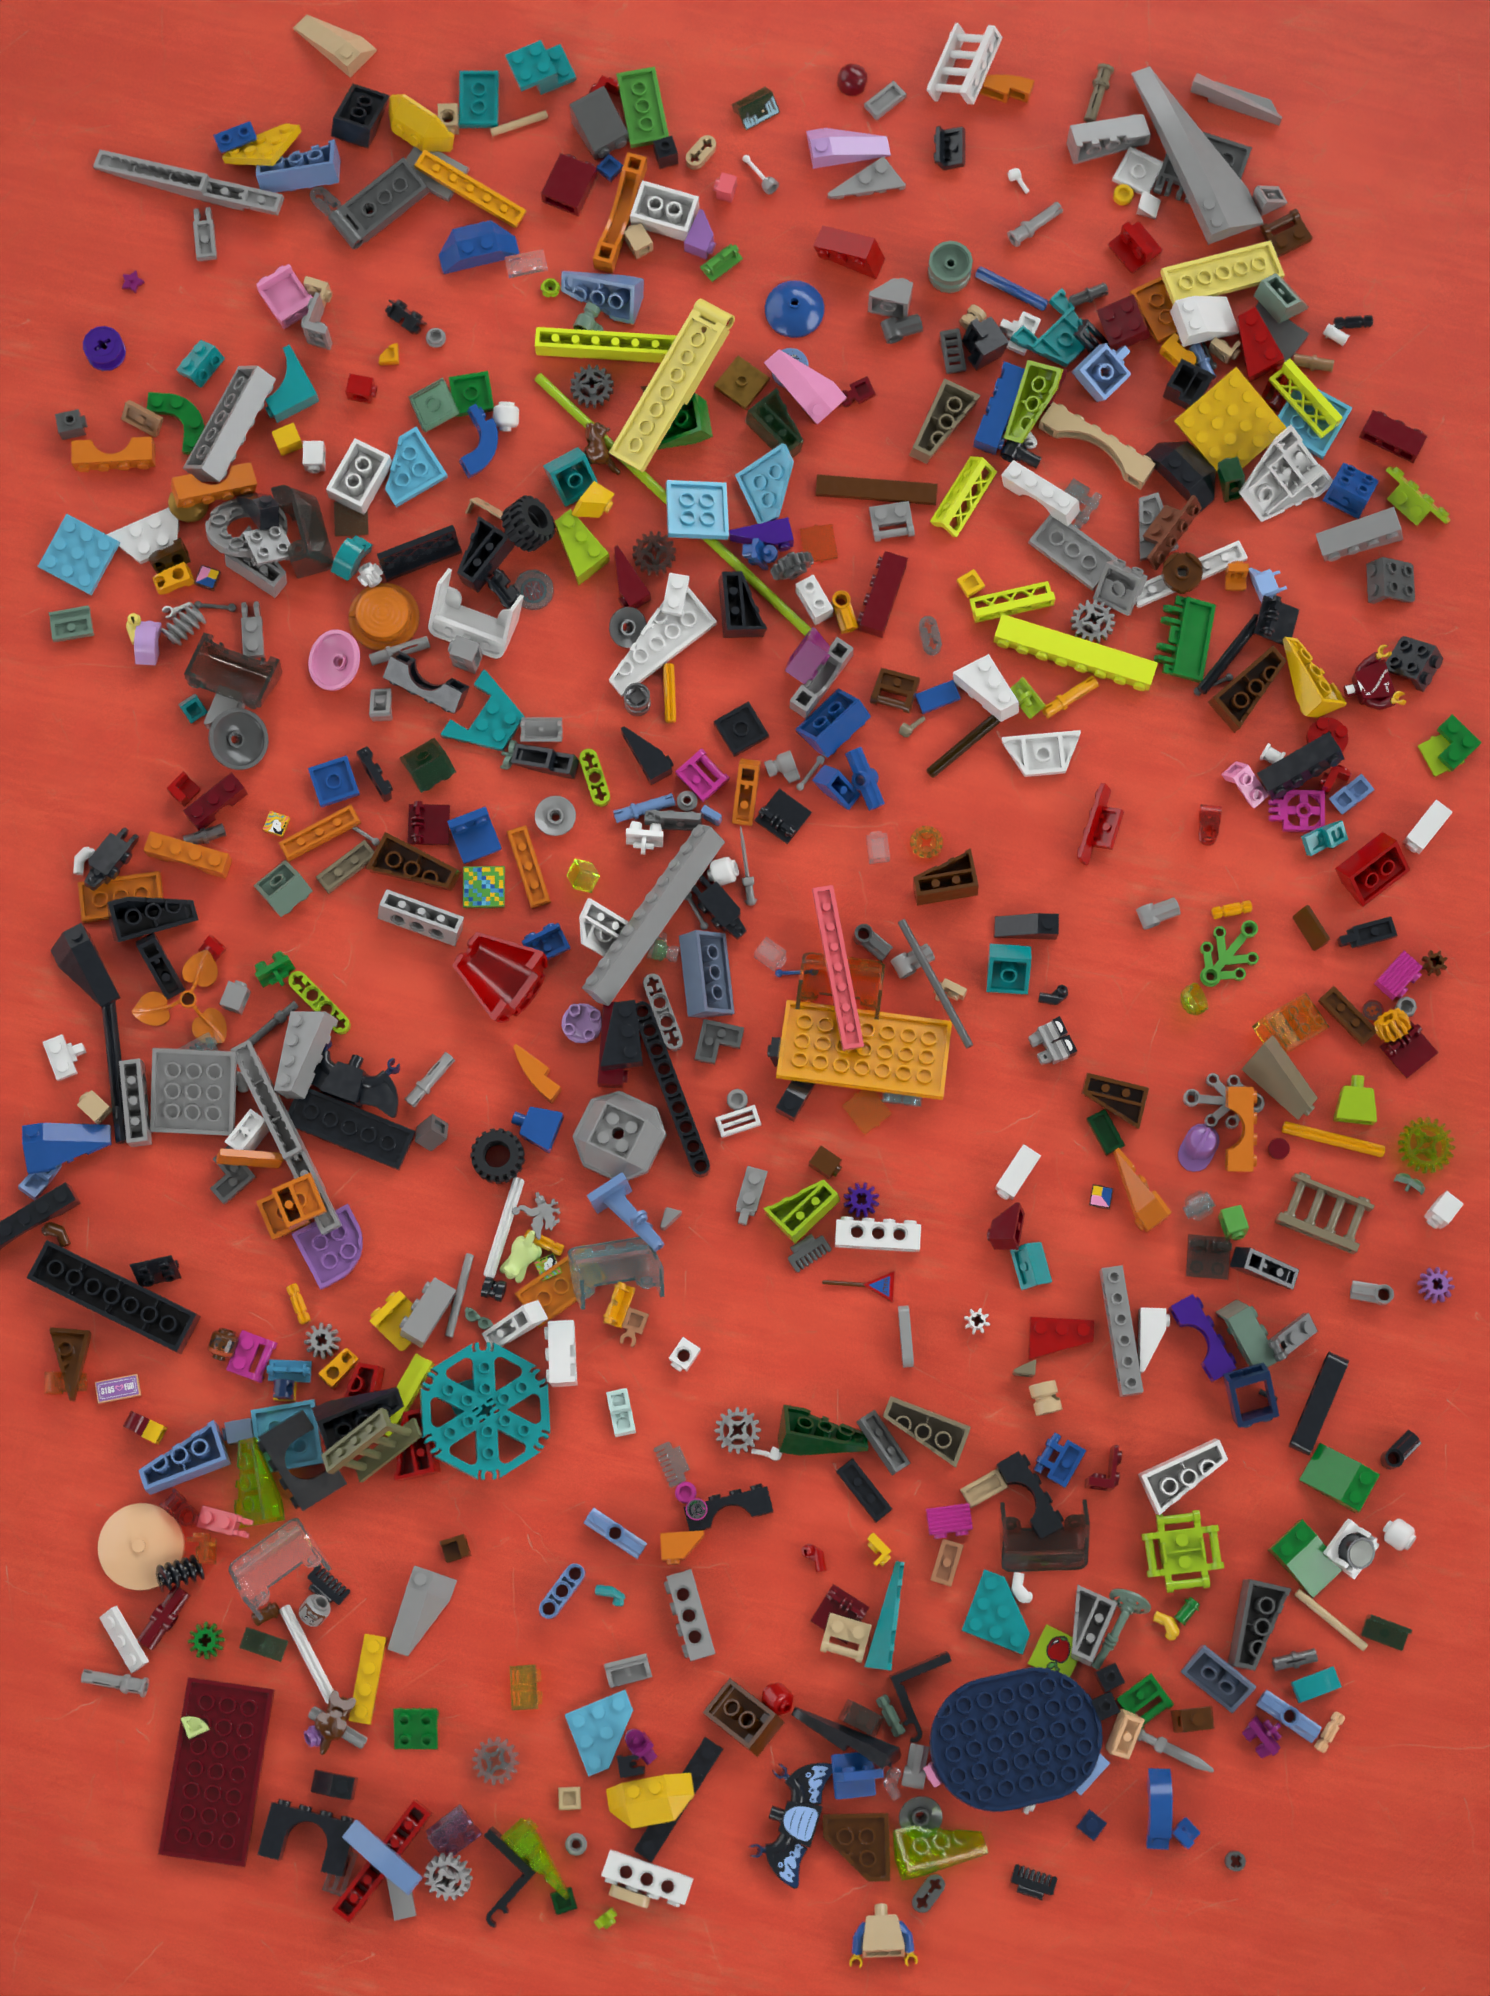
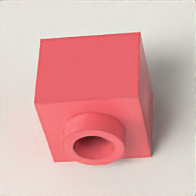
[714,173,737,203]

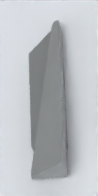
[1190,73,1282,125]

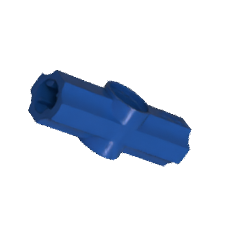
[845,747,885,811]

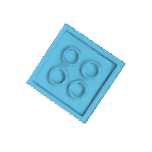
[1278,389,1352,460]
[666,480,729,540]
[38,514,120,596]
[251,1399,324,1474]

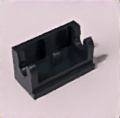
[617,1754,646,1778]

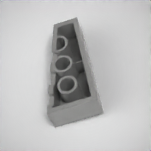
[1066,114,1151,165]

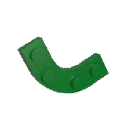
[147,392,205,454]

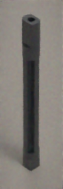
[102,1001,126,1144]

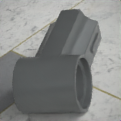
[880,314,923,344]
[853,924,893,962]

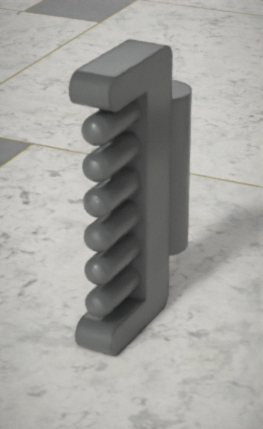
[788,1234,831,1273]

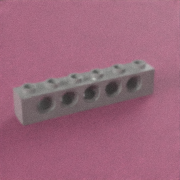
[1099,1265,1144,1397]

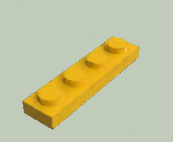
[349,1634,387,1725]

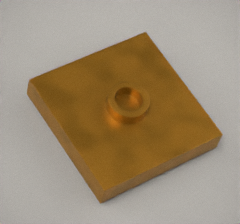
[714,355,770,410]

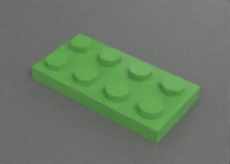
[616,67,669,148]

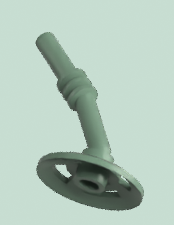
[1092,1589,1151,1670]

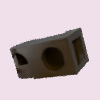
[148,538,191,574]

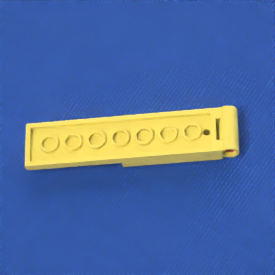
[609,298,735,472]

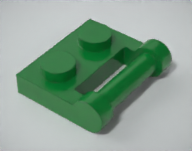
[1116,1673,1174,1730]

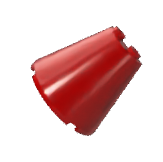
[452,932,548,1023]

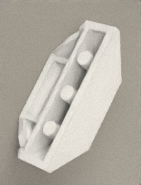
[579,898,628,957]

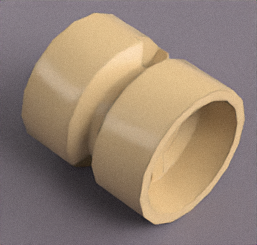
[1029,1380,1063,1416]

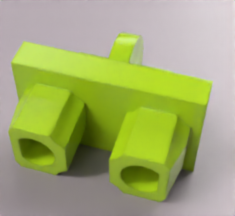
[1010,677,1046,719]

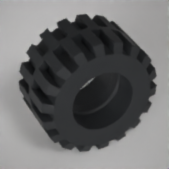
[501,495,556,552]
[470,1128,525,1184]

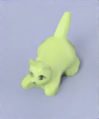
[499,1231,542,1283]

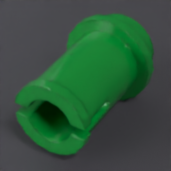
[1174,1597,1200,1626]

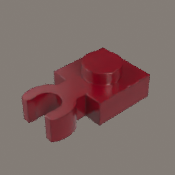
[842,376,877,407]

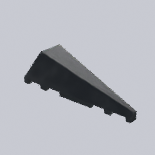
[792,1707,902,1769]

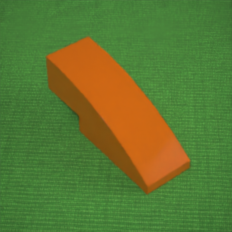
[979,74,1034,103]
[513,1044,562,1104]

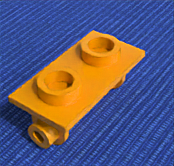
[603,1281,636,1328]

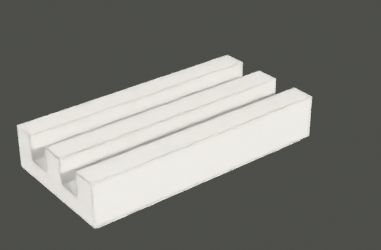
[715,1105,761,1138]

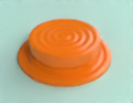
[348,583,420,651]

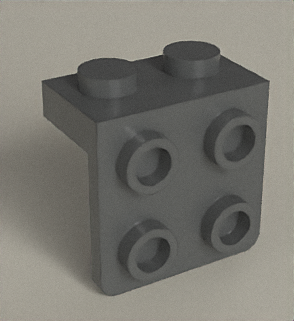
[1366,557,1415,604]

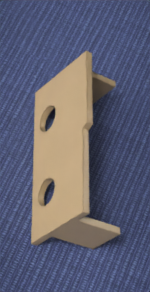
[465,497,503,519]

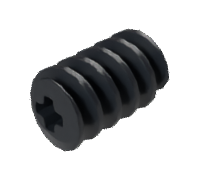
[156,1554,205,1592]

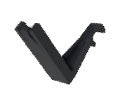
[889,1651,952,1743]
[484,1826,538,1927]

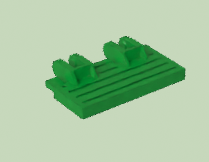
[1154,595,1216,683]

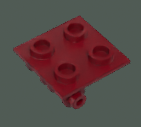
[407,801,450,845]
[1379,1021,1439,1079]
[810,1584,870,1644]

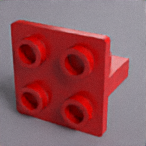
[1108,221,1162,273]

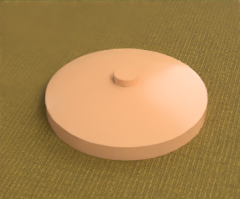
[98,1503,185,1590]

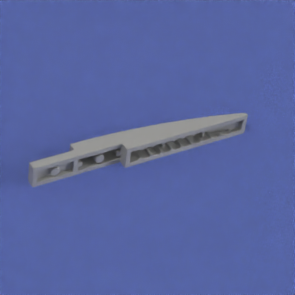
[93,150,284,216]
[231,1040,342,1235]

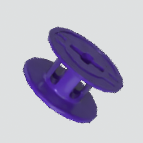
[83,326,126,371]

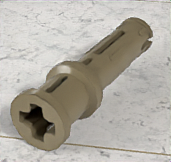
[1084,63,1115,123]

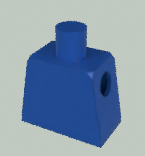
[511,1107,564,1153]

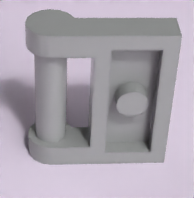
[869,501,915,542]

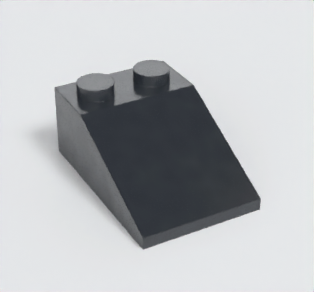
[331,83,390,148]

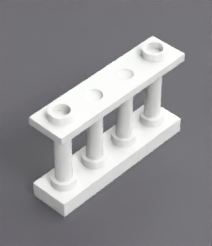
[926,23,1003,105]

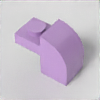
[134,621,162,665]

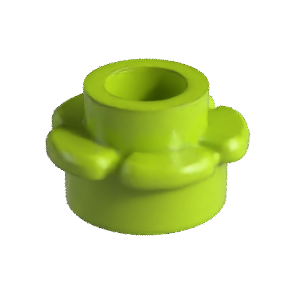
[541,278,560,298]

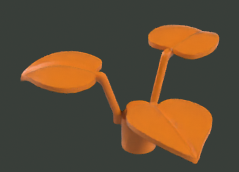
[132,950,227,1044]

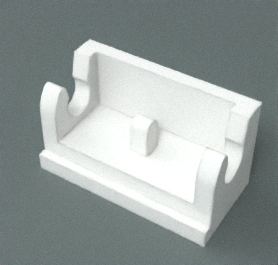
[225,1108,270,1151]

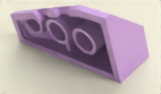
[806,128,891,169]

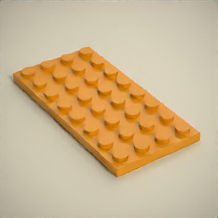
[776,1000,952,1100]

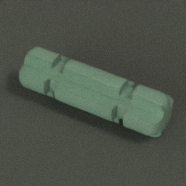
[876,1695,905,1737]

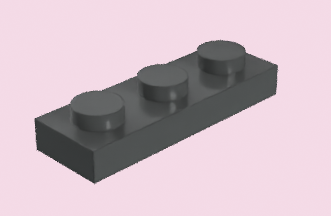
[856,1410,910,1475]

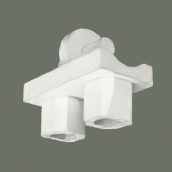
[626,821,663,855]

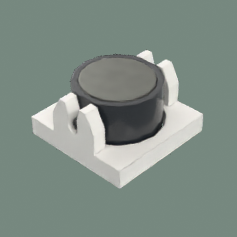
[1323,1519,1379,1579]

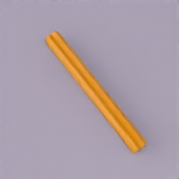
[1282,1121,1385,1157]

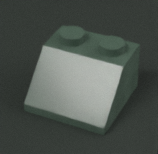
[254,860,313,917]

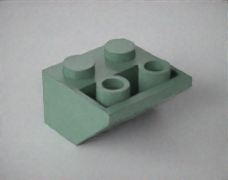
[1254,273,1309,324]

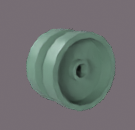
[928,241,973,293]

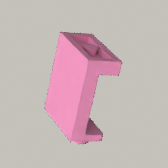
[256,264,313,329]

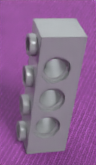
[378,889,464,946]
[119,1058,152,1147]
[664,1569,716,1661]

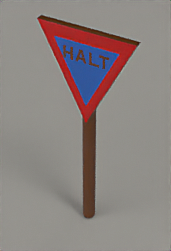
[822,1271,895,1303]

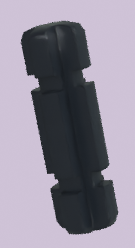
[1333,315,1373,329]

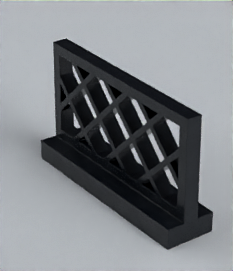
[377,525,462,582]

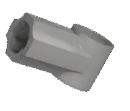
[1136,897,1181,930]
[890,943,935,979]
[1350,1280,1394,1305]
[901,1743,929,1790]

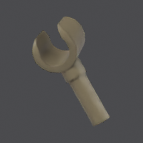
[898,716,926,737]

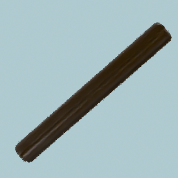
[926,715,1001,778]

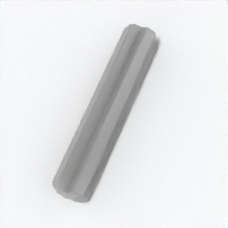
[308,1706,367,1749]

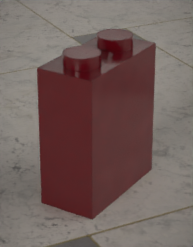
[541,153,597,216]

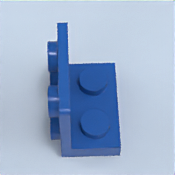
[1323,463,1379,519]
[447,806,502,864]

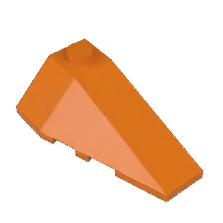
[1113,1147,1172,1233]

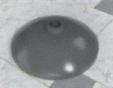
[208,708,269,770]

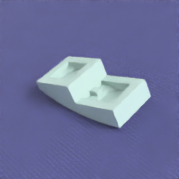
[606,1388,636,1438]

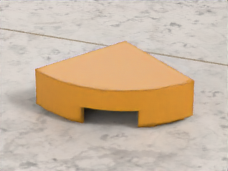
[379,343,399,366]

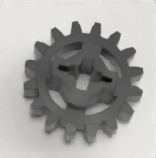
[570,364,614,409]
[770,551,814,581]

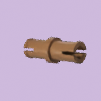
[1293,353,1335,373]

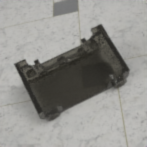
[271,485,334,579]
[184,632,282,709]

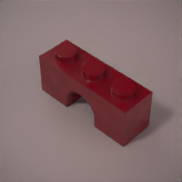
[183,772,248,831]

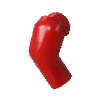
[801,1544,827,1572]

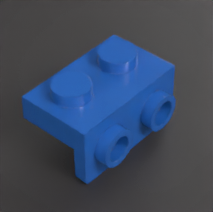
[213,121,257,153]
[521,923,571,960]

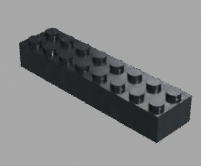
[27,1240,201,1354]

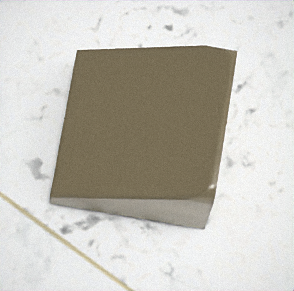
[1012,1359,1036,1377]

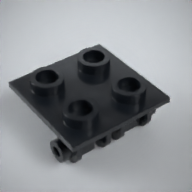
[1254,595,1299,645]
[755,788,812,844]
[130,1255,182,1287]

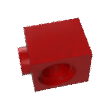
[345,373,378,404]

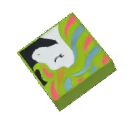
[534,1254,562,1281]

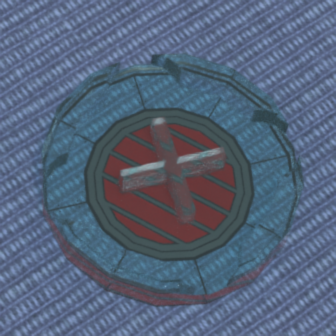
[514,570,554,610]

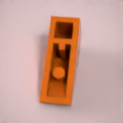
[732,758,761,826]

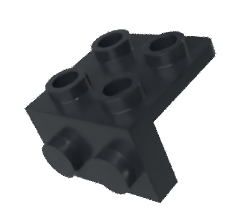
[1386,636,1443,692]

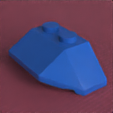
[439,220,520,274]

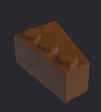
[913,848,979,906]

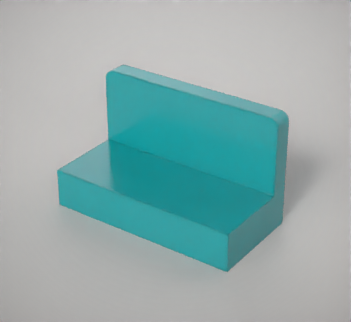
[1010,1242,1052,1290]

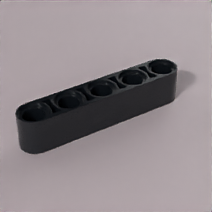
[1289,1351,1349,1456]

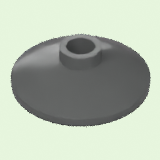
[609,607,646,648]
[899,1796,943,1839]

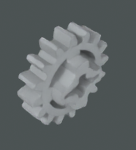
[1070,599,1115,644]
[715,1407,761,1454]
[424,1852,473,1901]

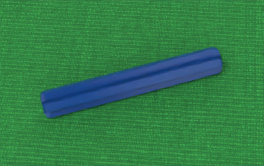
[975,266,1048,311]

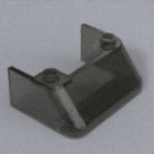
[999,1499,1090,1572]

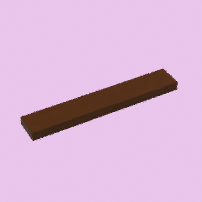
[816,475,938,505]

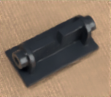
[385,299,427,334]
[484,568,521,609]

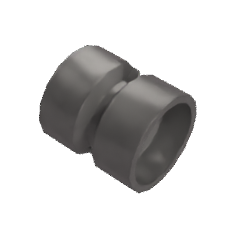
[623,683,651,716]

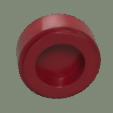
[1268,1138,1290,1160]

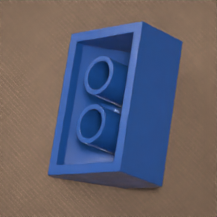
[795,688,871,758]

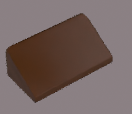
[1293,905,1330,951]

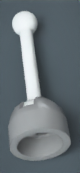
[742,155,779,195]

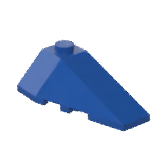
[22,1123,112,1174]

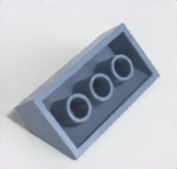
[679,930,735,1018]

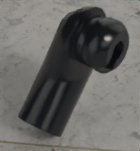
[1038,985,1068,1005]

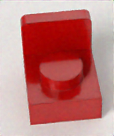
[198,935,227,962]

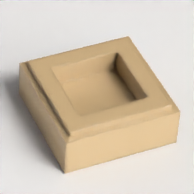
[558,1787,581,1810]

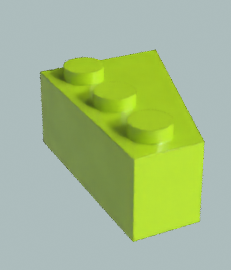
[555,509,610,586]

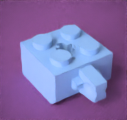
[1071,343,1131,402]

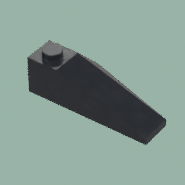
[311,1387,404,1450]

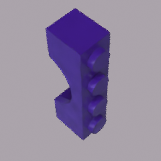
[1168,1294,1236,1383]

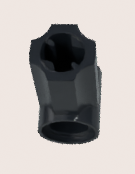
[1380,1430,1421,1469]

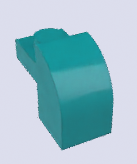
[331,535,373,581]

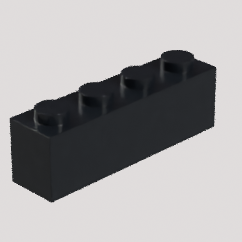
[1257,732,1344,801]

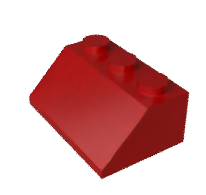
[1335,832,1410,907]

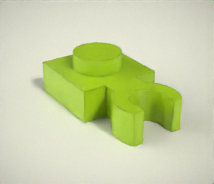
[594,1907,617,1929]

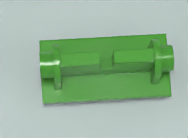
[700,244,743,282]

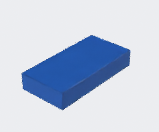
[915,680,961,714]

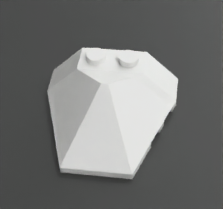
[1239,425,1333,522]

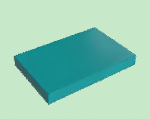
[459,71,499,128]

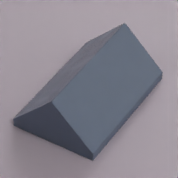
[1181,1645,1257,1714]

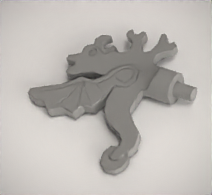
[512,1192,561,1240]

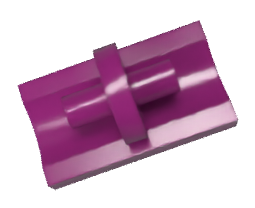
[1242,1716,1281,1758]
[625,1729,658,1765]

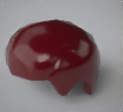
[837,64,867,96]

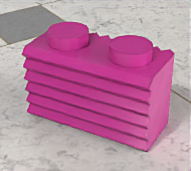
[1374,951,1423,1000]
[926,1503,973,1539]

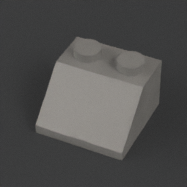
[868,278,913,319]

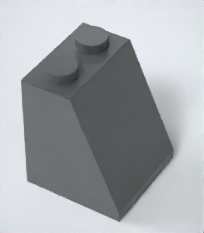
[569,86,629,160]

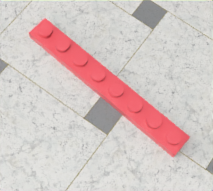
[812,885,864,1051]

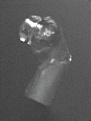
[883,1767,902,1801]

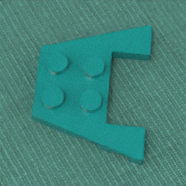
[1010,288,1091,368]
[440,670,525,751]

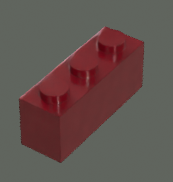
[1359,410,1427,464]

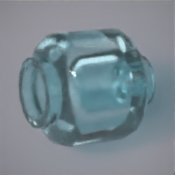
[1183,1190,1216,1221]

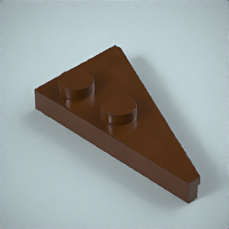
[49,1327,92,1401]

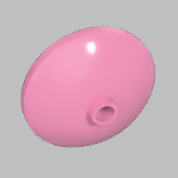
[308,630,360,691]

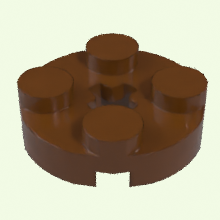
[1161,552,1203,594]

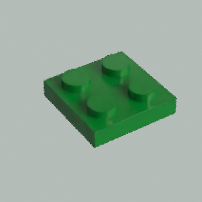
[449,371,494,417]

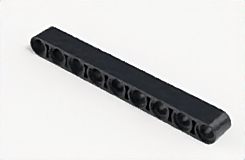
[636,1001,710,1178]

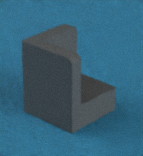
[415,1114,449,1151]

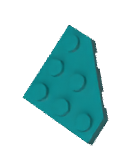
[961,1569,1030,1655]

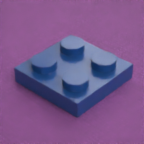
[308,755,360,808]

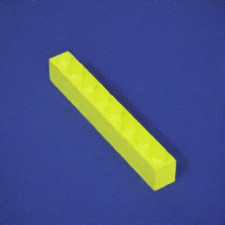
[535,327,677,363]
[993,614,1158,691]

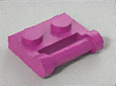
[675,749,730,802]
[226,1330,278,1383]

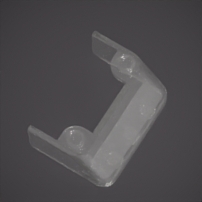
[228,1518,331,1621]

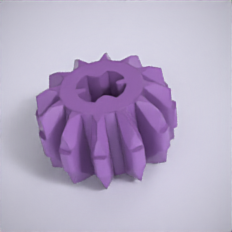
[1417,1267,1454,1304]

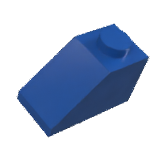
[812,765,861,810]

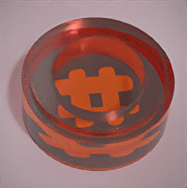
[1361,1000,1384,1022]

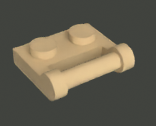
[820,1613,872,1663]

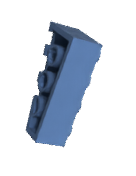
[256,139,340,193]
[138,1420,231,1495]

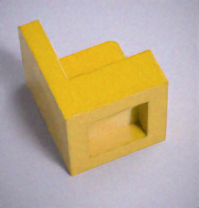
[272,423,303,456]

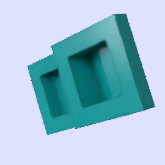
[1301,820,1348,856]
[1290,1666,1342,1703]

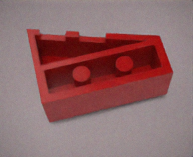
[394,1408,441,1481]

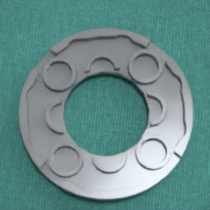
[205,499,288,558]

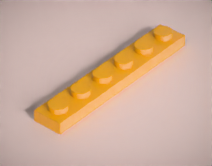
[414,149,526,229]

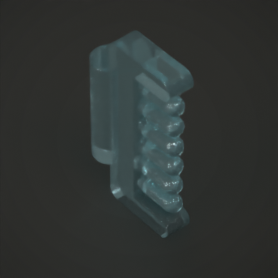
[654,1442,690,1487]

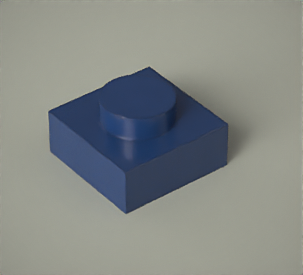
[1076,1809,1107,1841]

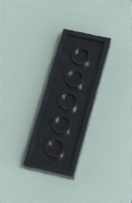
[288,1088,416,1171]

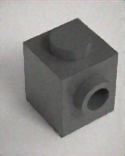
[55,409,88,440]

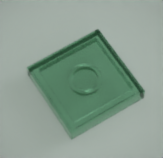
[408,378,460,433]

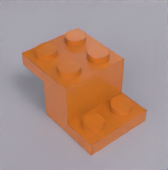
[256,1173,327,1241]

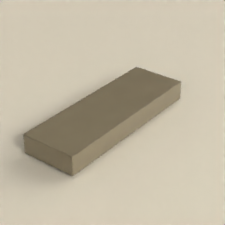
[316,840,374,894]

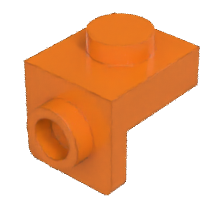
[1225,561,1249,591]

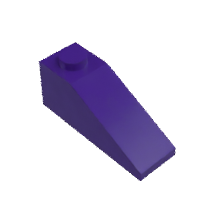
[729,517,794,552]

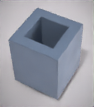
[222,1418,255,1445]

